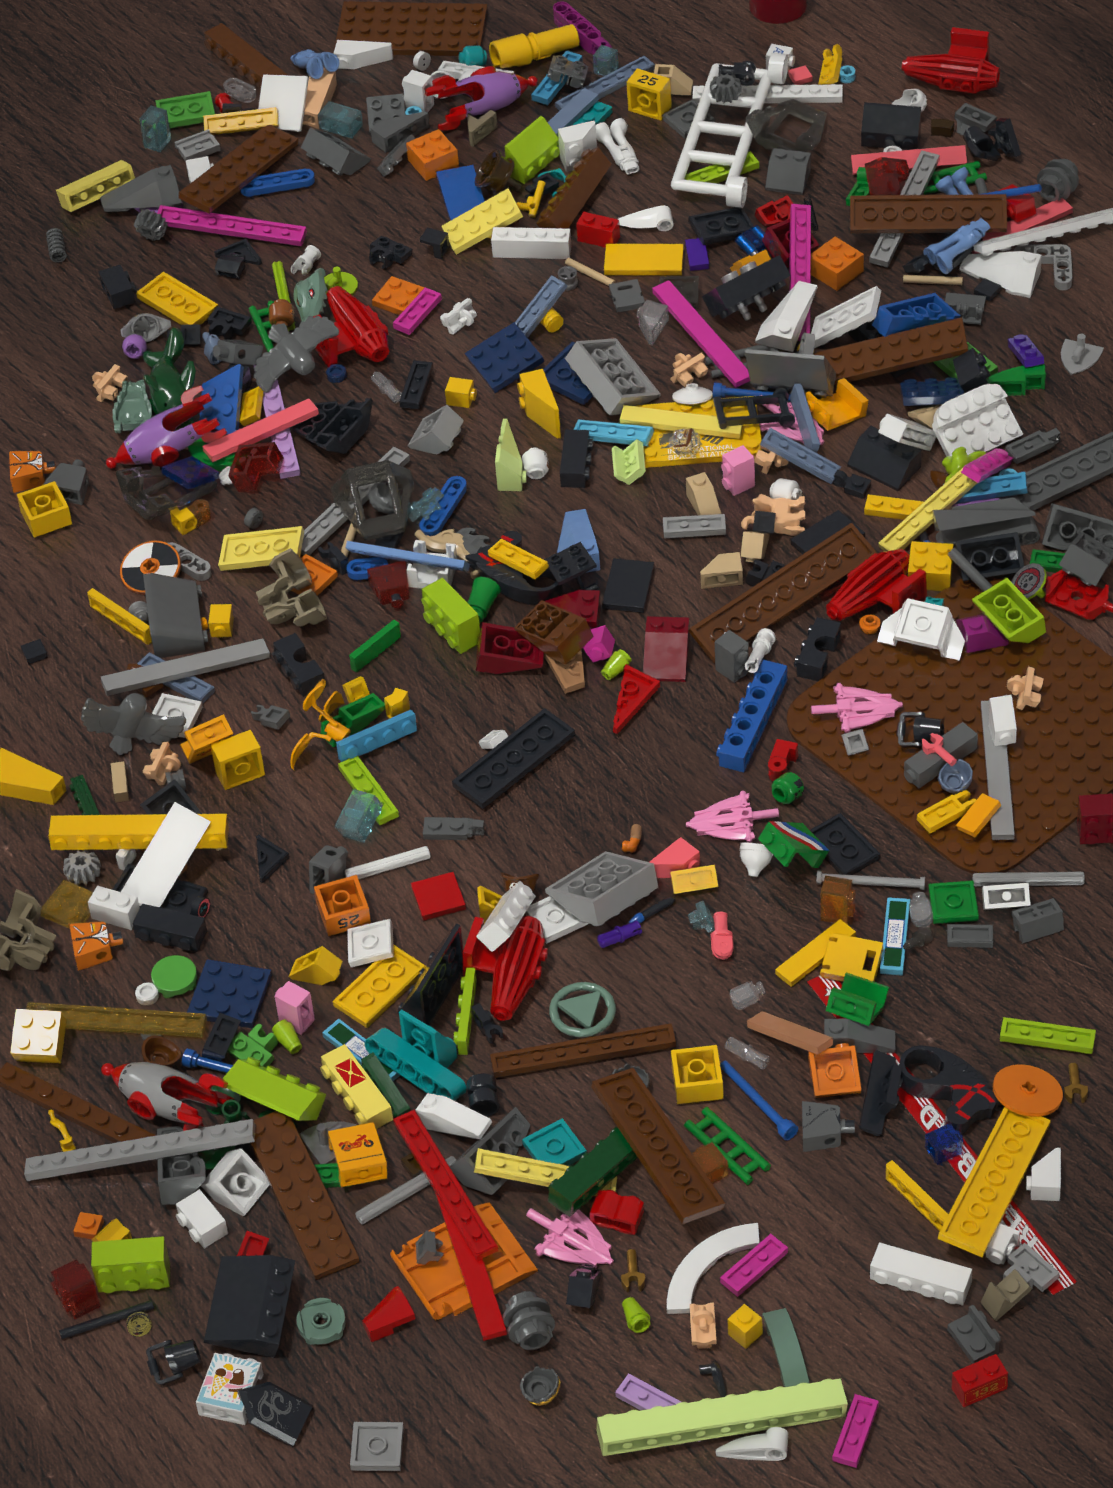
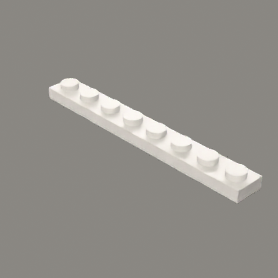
[693,84,842,104]
[974,208,1113,256]

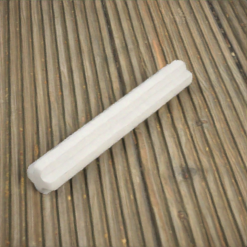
[345,846,430,879]

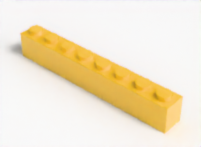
[48,814,229,850]

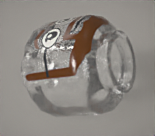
[669,428,701,455]

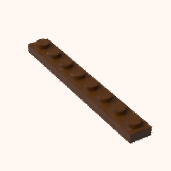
[490,1023,676,1078]
[0,1062,156,1143]

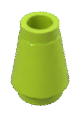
[601,649,632,680]
[272,1020,302,1054]
[622,1297,650,1333]

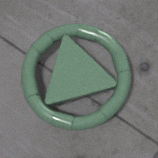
[549,982,616,1037]

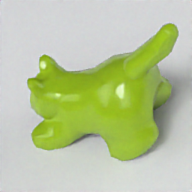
[942,447,986,483]

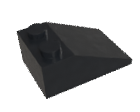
[140,779,202,815]

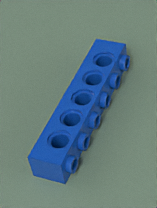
[716,660,788,773]

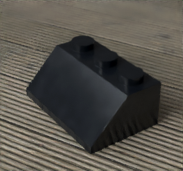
[861,102,921,150]
[847,426,922,491]
[954,532,1024,582]

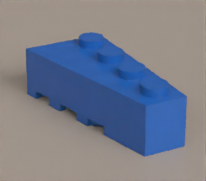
[872,293,961,337]

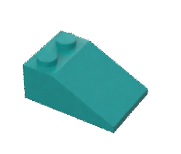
[399,1010,457,1068]

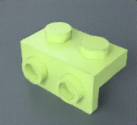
[612,439,646,485]

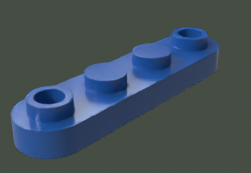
[240,169,315,197]
[419,476,467,536]

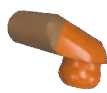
[622,824,642,854]

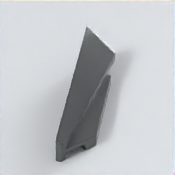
[932,497,1036,531]

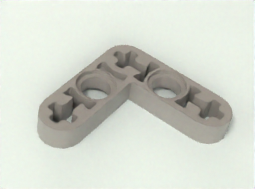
[1014,244,1072,290]

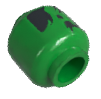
[772,772,804,804]

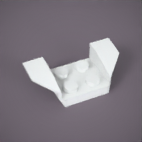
[877,598,965,661]

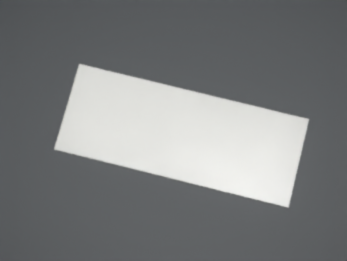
[121,802,211,907]

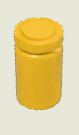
[540,307,564,332]

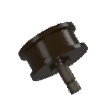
[475,150,521,196]

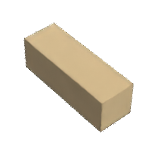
[111,761,129,802]

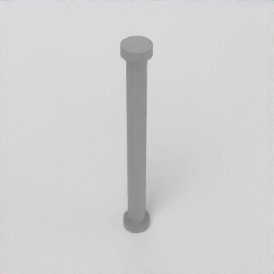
[817,871,925,890]

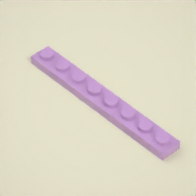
[254,365,300,479]

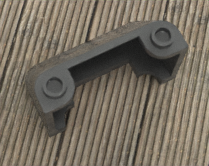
[143,573,208,658]

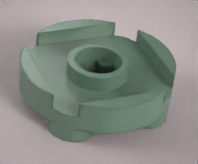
[296,1298,346,1345]

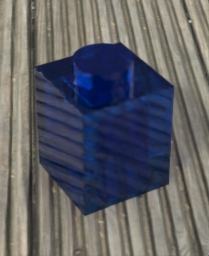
[925,1123,964,1165]

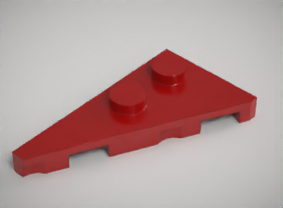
[613,664,660,734]

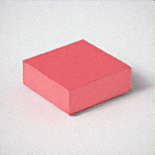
[788,65,813,85]

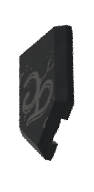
[237,1382,313,1447]

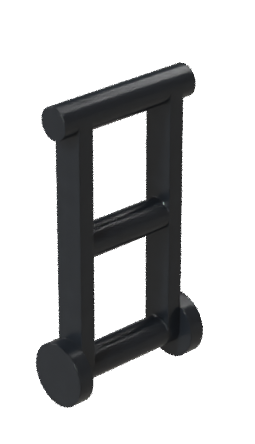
[713,388,795,429]

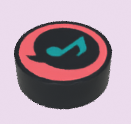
[191,896,210,918]

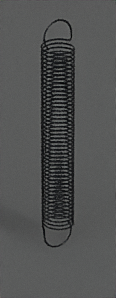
[803,193,818,233]

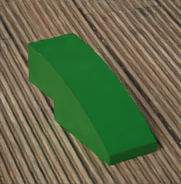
[989,363,1046,396]
[320,693,386,747]

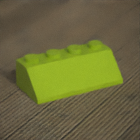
[223,1057,326,1121]

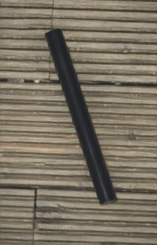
[59,1300,154,1339]

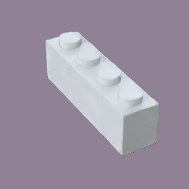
[491,227,571,259]
[878,414,936,451]
[476,881,536,952]
[870,1243,972,1306]

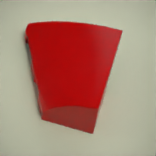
[754,195,793,226]
[362,1286,415,1342]

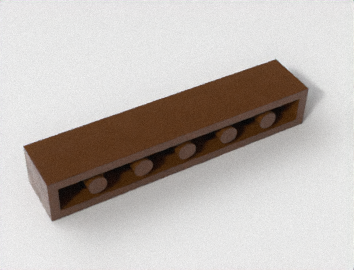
[204,23,288,90]
[536,147,612,229]

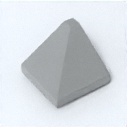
[841,729,869,756]

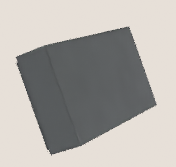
[947,924,993,948]

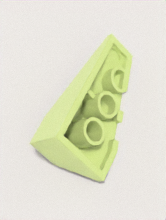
[495,419,527,491]

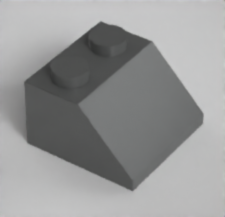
[765,148,811,195]

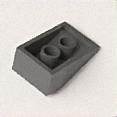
[1059,531,1113,586]

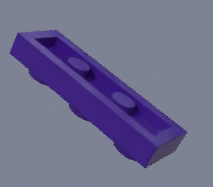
[1008,334,1044,368]

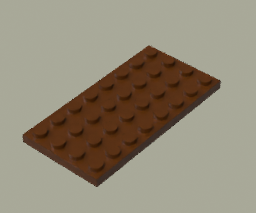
[334,1,488,56]

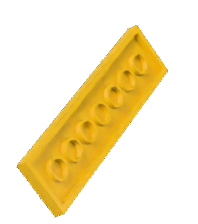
[938,1107,1051,1258]

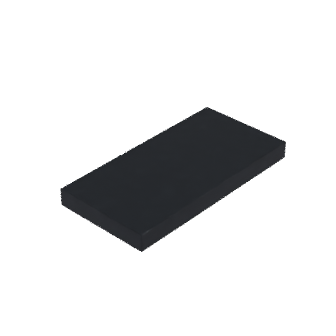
[112,863,208,915]

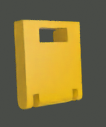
[820,933,884,982]

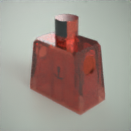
[367,560,410,608]

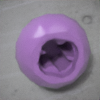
[122,334,147,359]

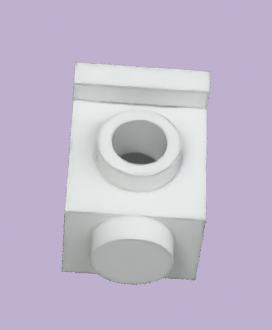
[986,1223,1020,1264]

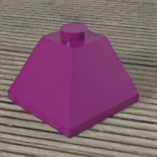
[956,614,1009,653]

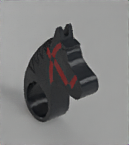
[465,531,563,605]
[899,1045,1005,1136]

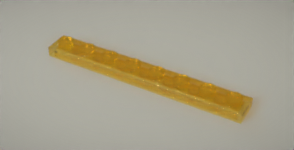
[26,1002,207,1038]

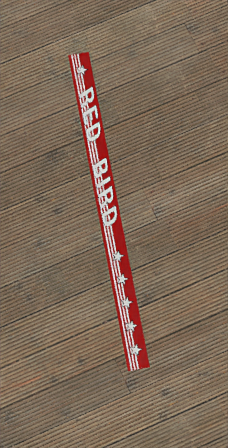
[807,976,1077,1295]

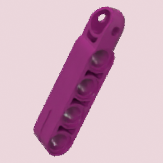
[553,1,613,61]

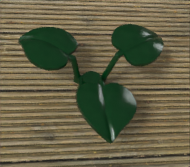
[197,1085,298,1170]

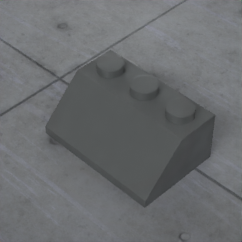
[301,128,371,176]

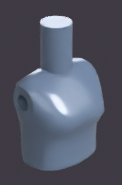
[202,332,221,364]

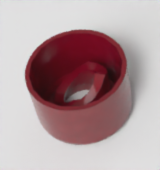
[749,0,807,24]

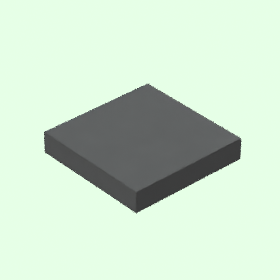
[662,99,715,139]

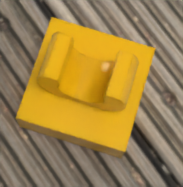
[342,676,370,704]

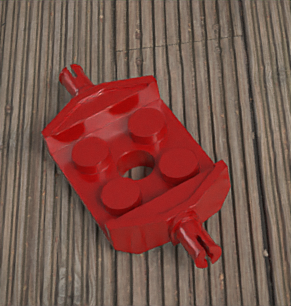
[1044,570,1113,620]

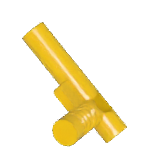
[517,180,546,218]

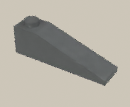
[100,165,182,212]
[1042,503,1113,550]
[449,1107,530,1195]
[157,1126,206,1205]

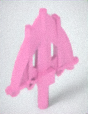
[759,395,824,445]
[811,683,903,733]
[686,791,779,843]
[526,1208,614,1268]

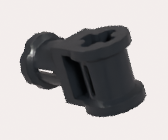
[718,61,756,86]

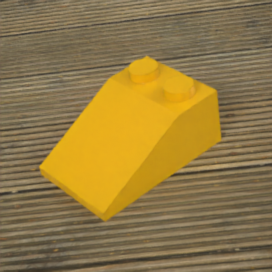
[517,369,561,439]

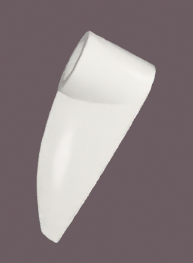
[618,205,674,231]
[716,1427,789,1461]

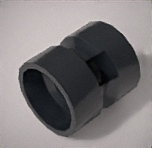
[466,1073,500,1117]

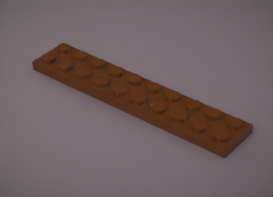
[689,523,878,664]

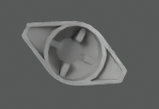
[120,313,171,342]

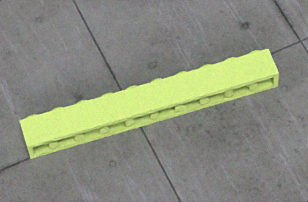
[597,1378,848,1456]

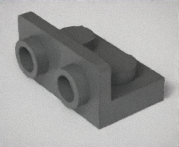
[947,1305,1001,1364]

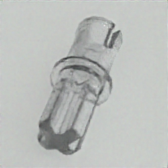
[371,372,402,403]
[725,1037,770,1070]

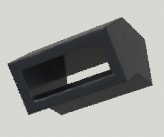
[215,254,245,279]

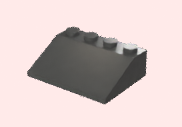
[745,349,836,398]

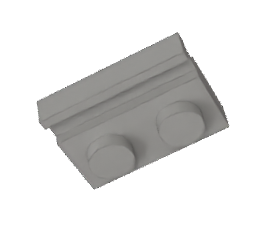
[175,129,220,162]

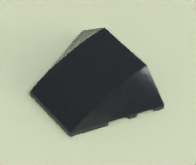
[292,398,373,454]

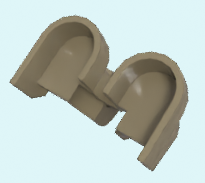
[256,548,327,627]
[0,889,56,971]

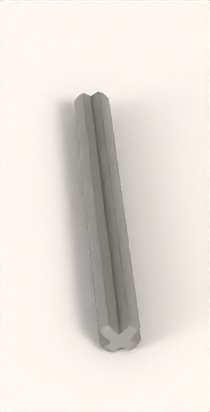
[972,872,1085,886]
[355,1156,456,1224]

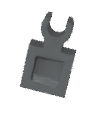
[251,705,290,729]

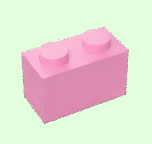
[721,445,755,496]
[275,981,315,1035]

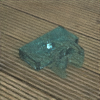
[404,487,444,522]

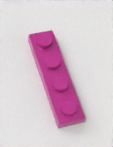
[961,448,1013,483]

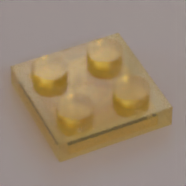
[40,880,93,929]

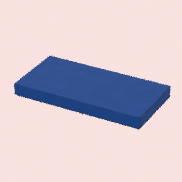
[436,165,485,221]

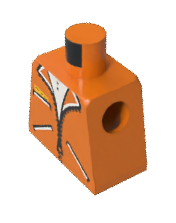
[9,451,56,493]
[69,922,124,971]

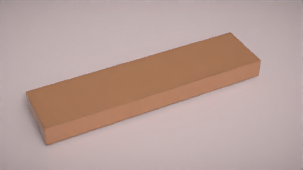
[747,1011,833,1055]

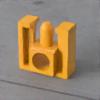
[730,250,771,276]

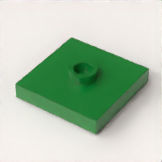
[928,881,979,924]

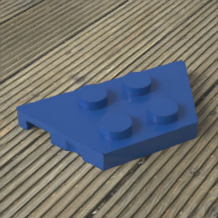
[199,364,244,435]

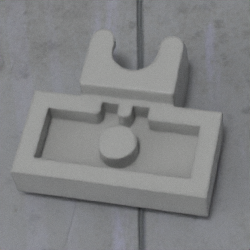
[1003,1243,1060,1292]

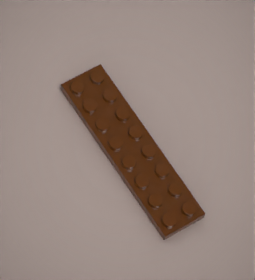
[178,125,298,214]
[850,194,1007,234]
[813,317,969,385]
[591,1068,725,1224]
[250,1111,359,1280]

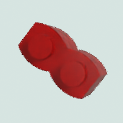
[590,1190,644,1235]

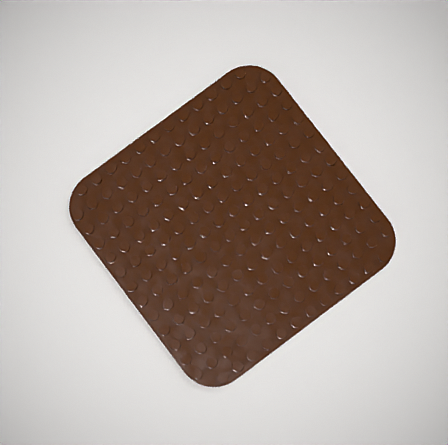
[787,577,1113,874]

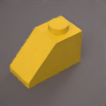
[289,946,343,985]

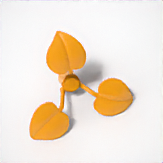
[290,679,351,770]

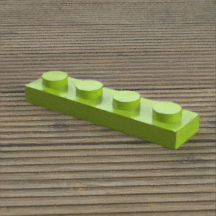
[684,151,759,184]
[338,755,399,825]
[453,968,477,1055]
[1000,1017,1096,1054]

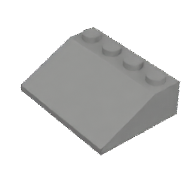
[565,338,661,415]
[545,851,658,926]

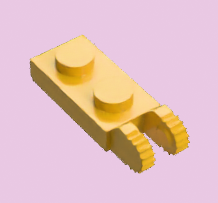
[818,44,842,85]
[917,790,976,833]

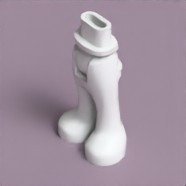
[596,118,640,174]

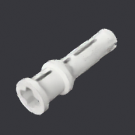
[745,628,776,673]

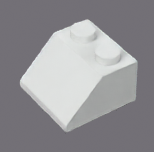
[558,121,597,172]
[200,1149,270,1216]

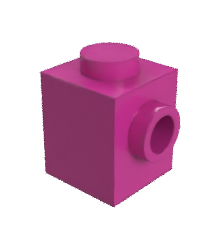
[583,625,615,662]

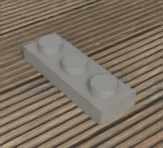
[663,514,726,538]

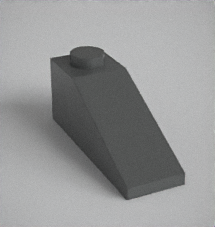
[370,111,430,153]
[824,1019,895,1053]

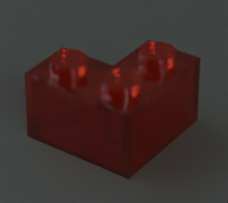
[865,157,909,195]
[228,442,284,492]
[50,1259,100,1320]

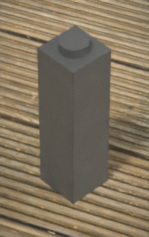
[904,722,978,788]

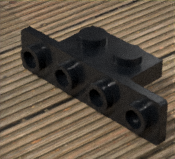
[859,1050,903,1136]

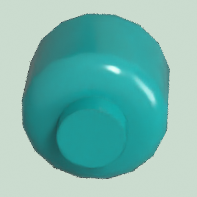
[459,46,487,67]

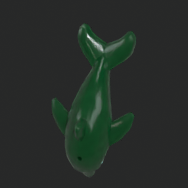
[143,327,196,428]

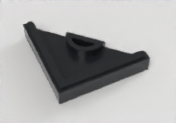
[214,239,262,265]
[256,834,289,883]

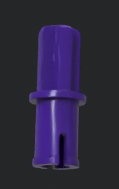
[597,920,642,948]

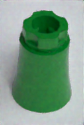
[467,577,501,625]

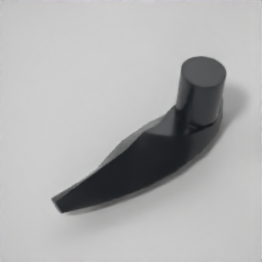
[699,1360,726,1398]

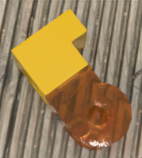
[170,499,211,535]

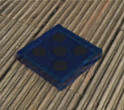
[161,456,219,489]

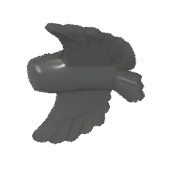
[254,316,339,392]
[81,693,186,755]

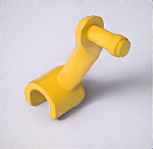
[48,1109,76,1152]

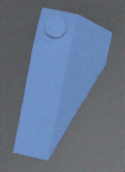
[557,509,600,572]

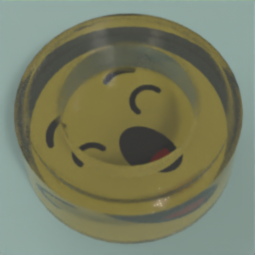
[126,1312,151,1337]

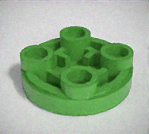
[151,955,197,998]

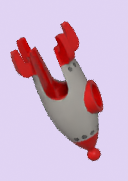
[101,1062,235,1131]

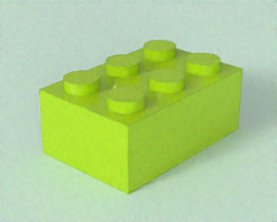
[421,577,480,654]
[91,1236,170,1293]

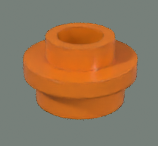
[859,615,881,634]

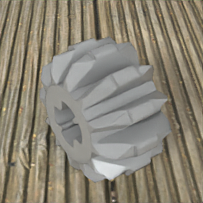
[63,850,101,886]

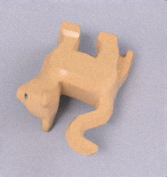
[741,494,805,536]

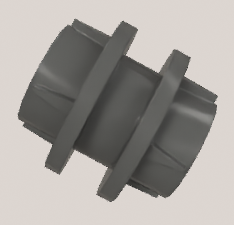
[1037,159,1079,201]
[503,1291,555,1350]

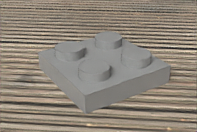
[350,1422,404,1471]

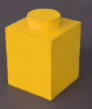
[445,377,477,408]
[208,604,234,637]
[727,1304,763,1349]

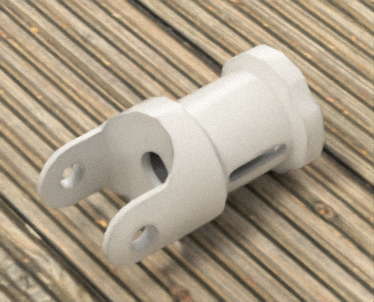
[291,245,321,276]

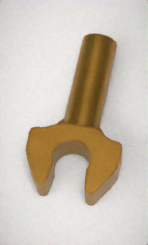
[1064,1063,1088,1104]
[621,1249,645,1292]

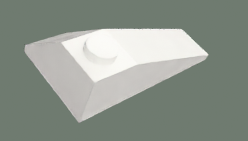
[960,251,1041,298]
[755,281,818,352]

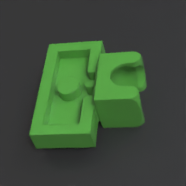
[227,1024,278,1068]

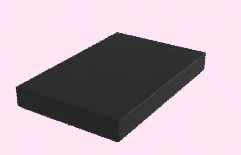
[688,207,755,245]
[791,510,865,554]
[602,558,654,613]
[810,812,881,875]

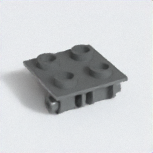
[547,55,589,88]
[366,94,405,132]
[945,293,986,325]

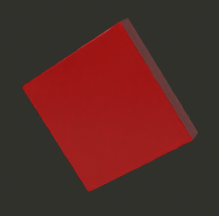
[411,872,466,921]

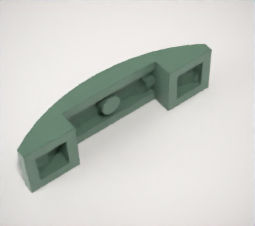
[762,1308,809,1387]

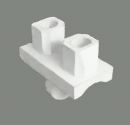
[440,298,477,335]

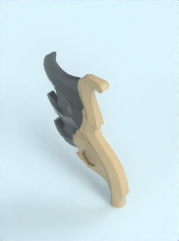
[415,527,490,579]

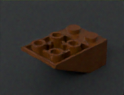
[514,600,594,664]

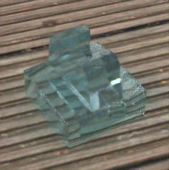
[688,901,715,933]

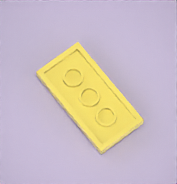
[442,189,523,255]
[218,526,304,571]

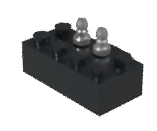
[702,255,791,320]

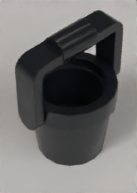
[963,126,1001,161]
[897,712,945,748]
[146,1339,202,1385]

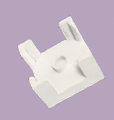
[407,540,457,588]

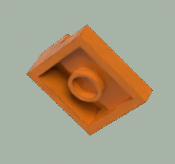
[808,1043,861,1098]

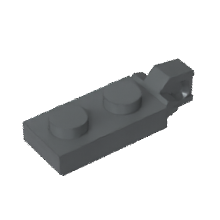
[377,135,416,177]
[1005,428,1061,464]
[423,817,485,840]

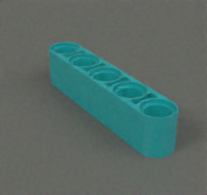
[365,1028,467,1101]

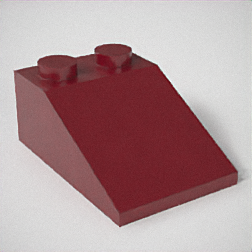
[545,590,601,630]
[643,616,690,682]
[476,622,544,674]

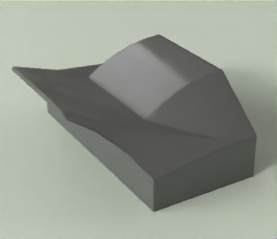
[955,103,997,136]

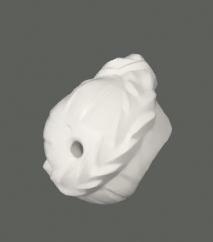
[892,89,927,113]

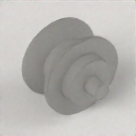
[129,601,149,623]

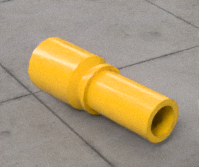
[489,24,579,69]

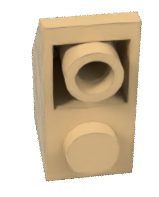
[654,64,693,95]

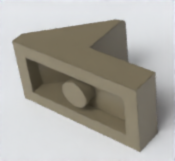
[467,110,497,147]
[981,1269,1033,1321]

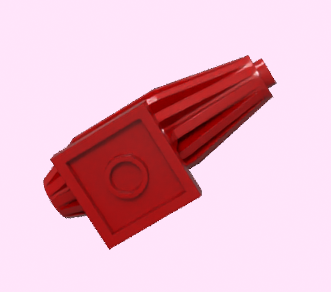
[902,27,1000,94]
[313,286,389,367]
[826,549,927,621]
[463,916,548,1021]

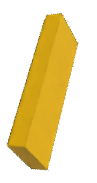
[488,539,549,579]

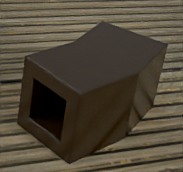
[931,119,954,138]

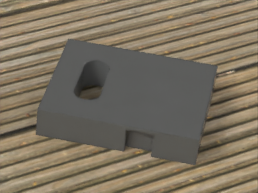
[609,279,645,313]

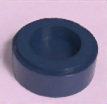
[326,364,347,383]

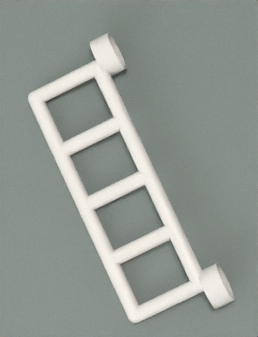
[671,53,788,208]

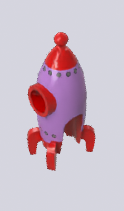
[425,66,538,130]
[106,385,227,469]

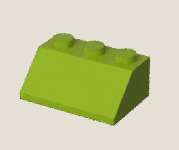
[505,116,560,184]
[972,578,1046,643]

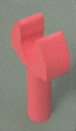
[922,733,957,766]

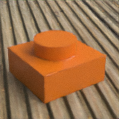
[73,1212,104,1239]

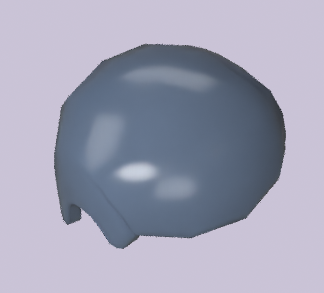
[938,759,973,794]

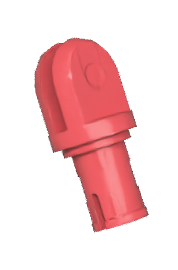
[711,912,734,960]

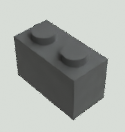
[715,630,749,683]

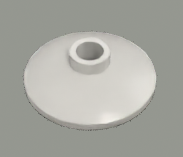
[672,383,713,404]

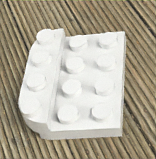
[932,384,1023,457]

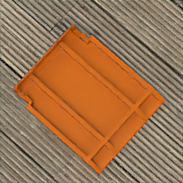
[390,1202,538,1320]

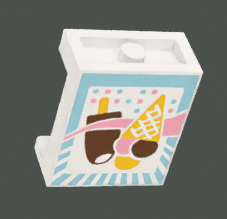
[196,1353,263,1425]

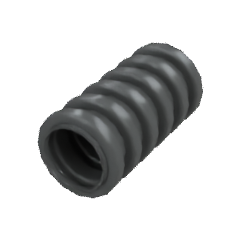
[46,228,67,262]

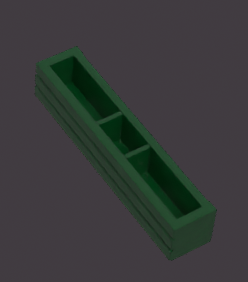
[69,774,100,815]
[361,1052,411,1118]

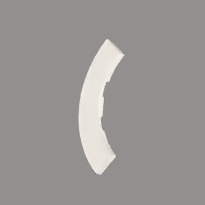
[667,1223,759,1314]

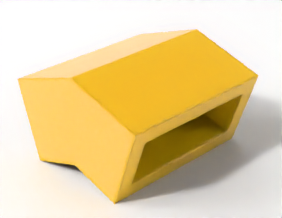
[384,688,410,719]
[92,1218,132,1242]

